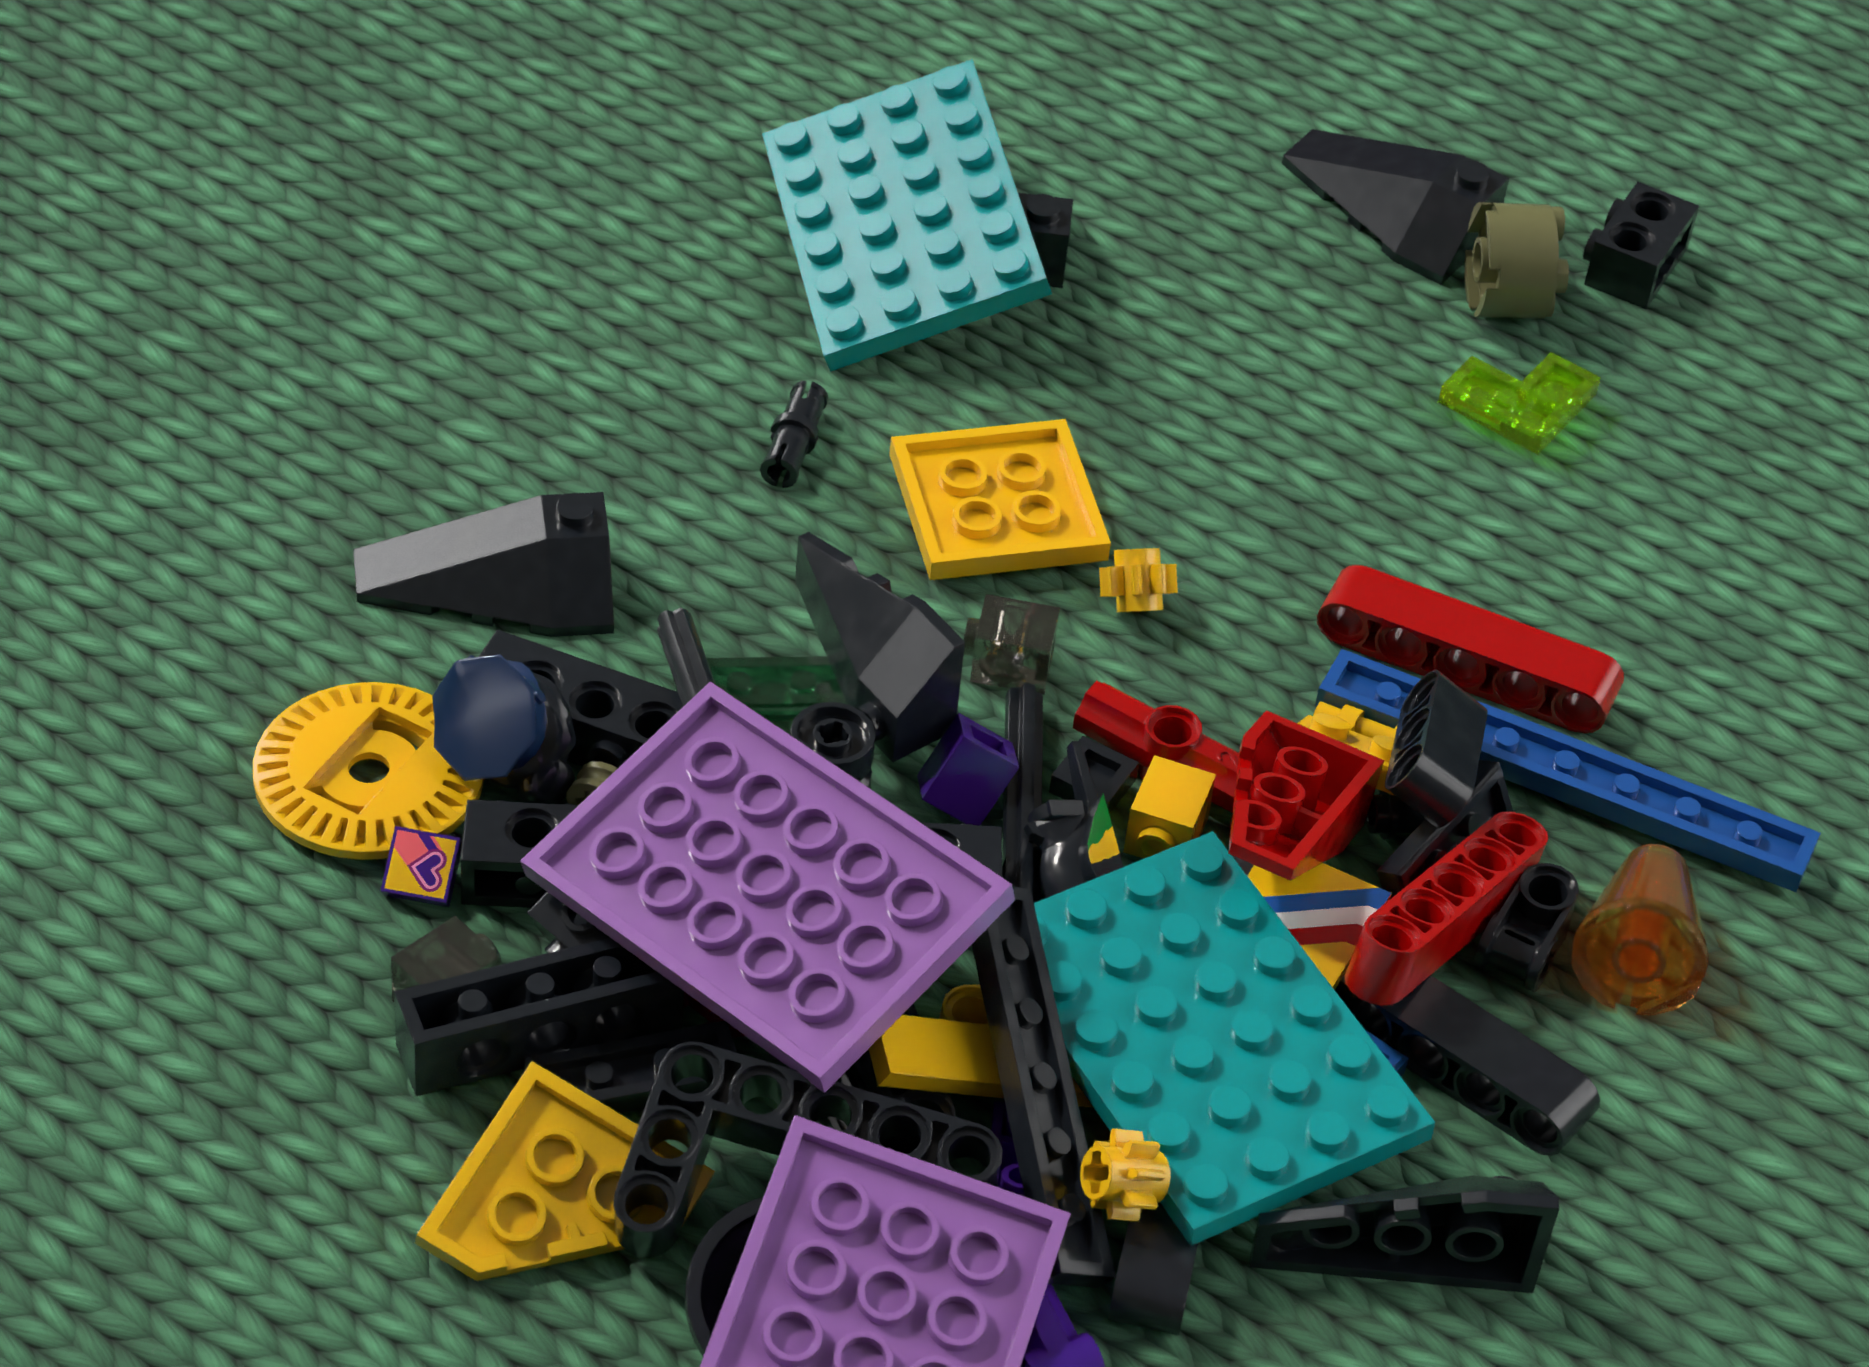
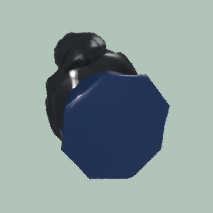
[432,654,576,804]

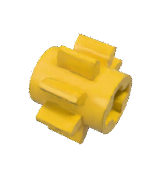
[1099,548,1178,613]
[1080,1129,1171,1221]

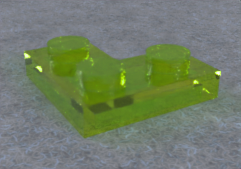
[1438,352,1601,455]

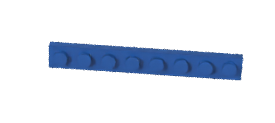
[1315,649,1821,892]

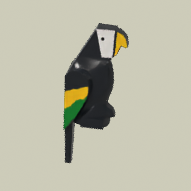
[1023,741,1124,898]

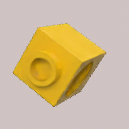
[1123,755,1216,859]

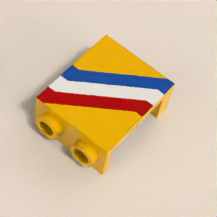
[1247,863,1391,990]

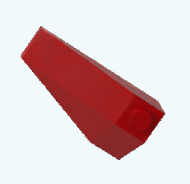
[1228,710,1385,881]

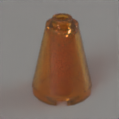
[1572,844,1709,1016]

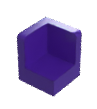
[917,713,1019,826]

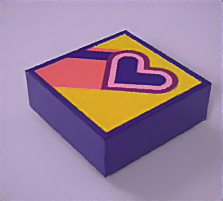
[380,826,463,907]

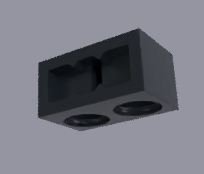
[1583,181,1699,309]

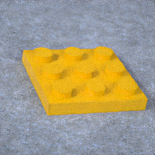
[889,419,1111,580]

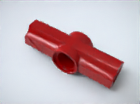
[1073,680,1239,813]

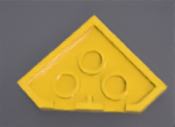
[415,1061,715,1281]

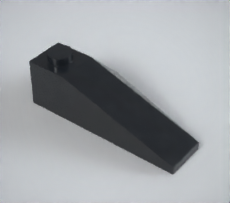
[1282,129,1509,285]
[353,492,614,637]
[1250,1176,1559,1293]

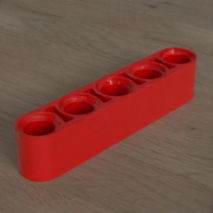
[1317,565,1624,733]
[1344,811,1548,1006]

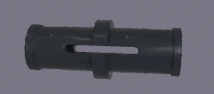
[760,381,829,488]

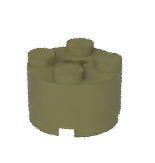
[1465,202,1569,319]

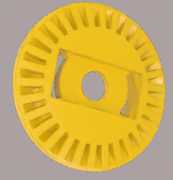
[253,682,484,860]

